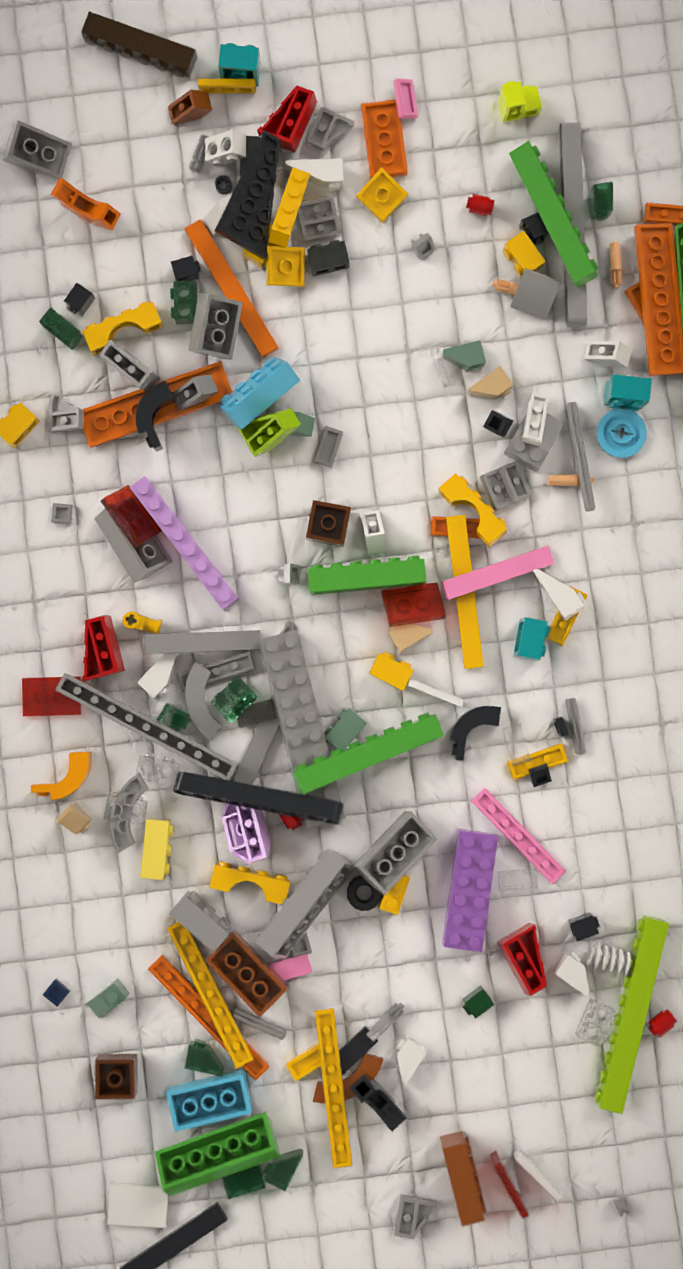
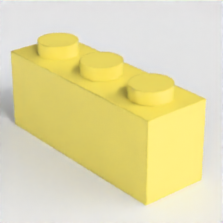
[140,818,174,880]

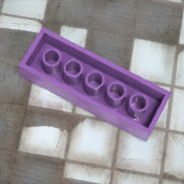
[442,828,498,952]

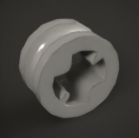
[613,1196,630,1217]

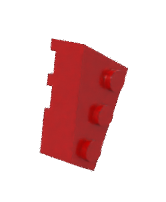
[257,86,318,153]
[82,615,125,682]
[497,923,547,996]

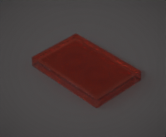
[100,485,162,548]
[381,583,446,627]
[22,676,82,716]
[490,1151,529,1219]

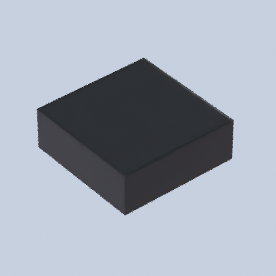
[553,716,569,737]
[528,764,552,787]

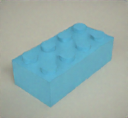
[218,357,300,430]
[166,1069,253,1132]

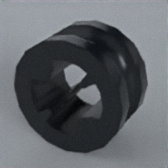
[215,175,232,195]

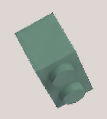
[325,708,367,751]

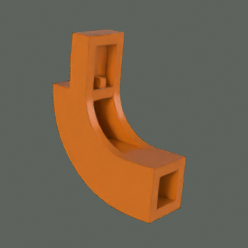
[50,178,121,231]

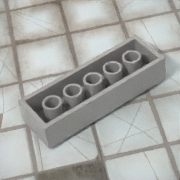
[255,848,354,959]

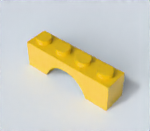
[268,168,311,248]
[82,301,164,356]
[438,473,507,548]
[209,861,291,905]

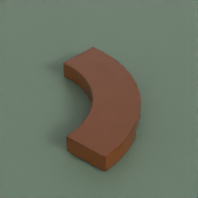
[313,1053,383,1103]

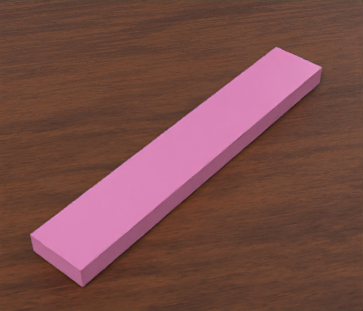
[441,546,554,600]
[471,788,566,885]

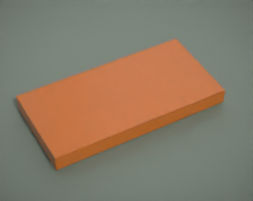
[361,100,408,179]

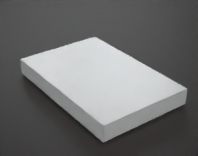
[107,1182,168,1228]

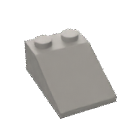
[2,120,72,179]
[503,413,565,472]

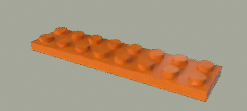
[634,223,683,376]
[83,361,232,448]

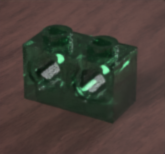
[170,281,198,324]
[210,676,258,723]

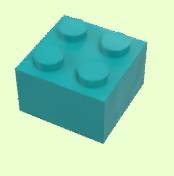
[218,43,261,86]
[604,374,652,411]
[513,617,550,661]

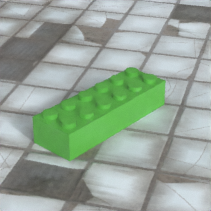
[308,556,426,595]
[155,1112,280,1197]

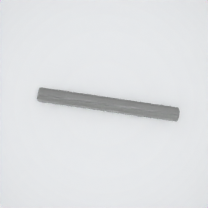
[566,402,596,512]

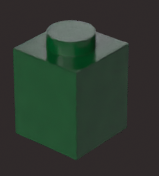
[462,986,494,1019]

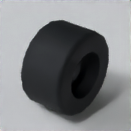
[347,875,382,911]

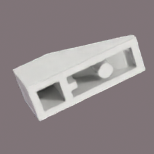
[286,159,343,190]
[533,568,586,621]
[137,653,179,698]

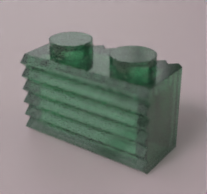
[39,308,83,350]
[222,1164,266,1199]

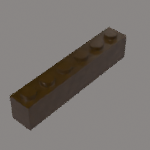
[81,11,197,78]

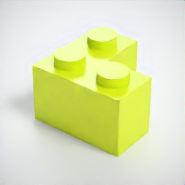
[498,81,542,122]

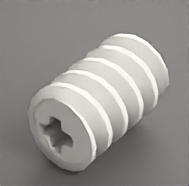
[587,942,631,976]

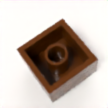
[306,500,351,547]
[95,1054,138,1100]

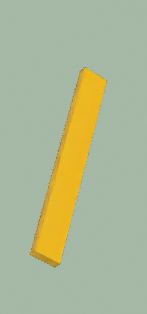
[446,515,484,669]
[167,922,254,1069]
[315,1008,353,1168]

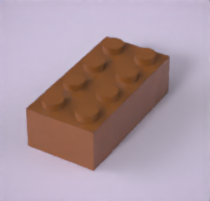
[205,931,290,1018]
[440,1131,487,1227]

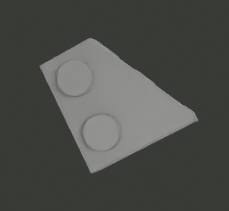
[306,107,355,151]
[48,395,84,433]
[394,1194,438,1239]

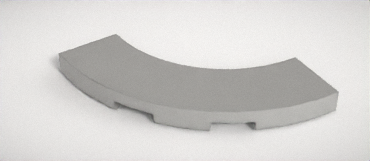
[185,661,222,741]
[110,773,149,853]

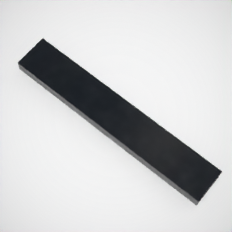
[119,1201,228,1269]

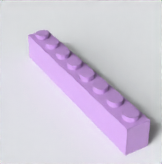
[130,476,239,611]

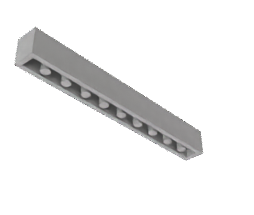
[55,673,237,780]

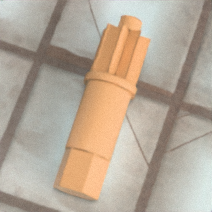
[609,242,623,289]
[492,279,518,295]
[547,474,594,487]

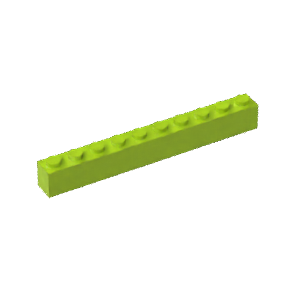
[595,915,669,1114]

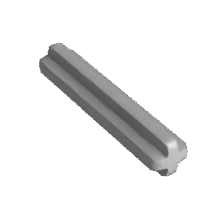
[565,698,586,755]
[232,1008,287,1040]

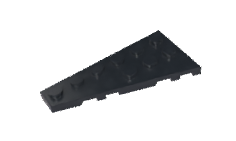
[214,130,281,260]

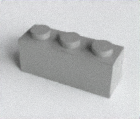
[99,340,160,392]

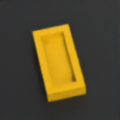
[286,1044,321,1081]

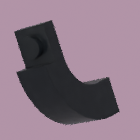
[136,381,175,452]
[449,706,501,761]
[349,1074,407,1132]

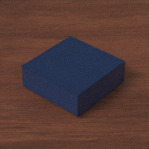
[43,979,71,1007]

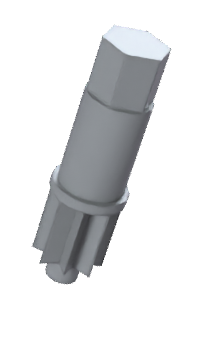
[366,1002,404,1042]

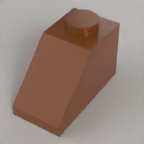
[168,89,212,125]

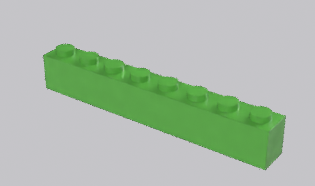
[509,141,599,288]
[291,712,444,794]

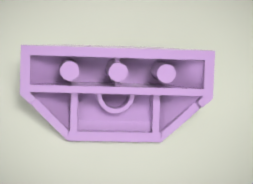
[221,804,271,864]

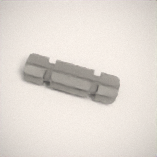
[189,135,208,172]

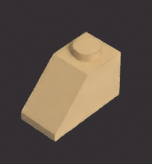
[468,366,514,399]
[388,622,433,652]
[56,803,92,835]

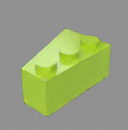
[236,408,301,457]

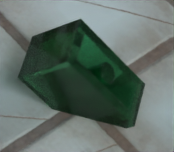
[587,181,613,221]
[156,703,191,731]
[184,1039,225,1076]
[263,1148,304,1191]

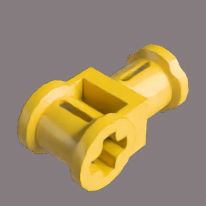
[122,611,162,634]

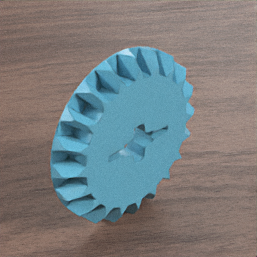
[597,408,647,458]

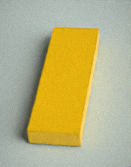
[198,79,256,94]
[546,586,588,646]
[507,743,568,780]

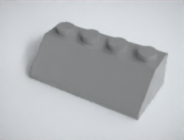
[94,497,173,583]
[352,811,438,895]

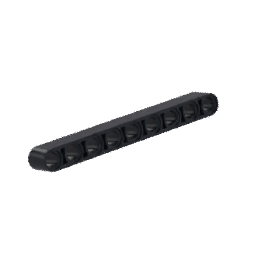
[173,771,344,825]

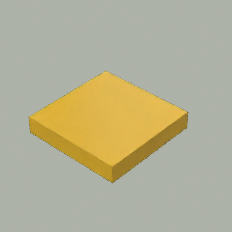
[355,167,409,223]
[266,246,305,287]

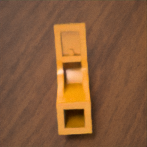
[31,752,92,800]

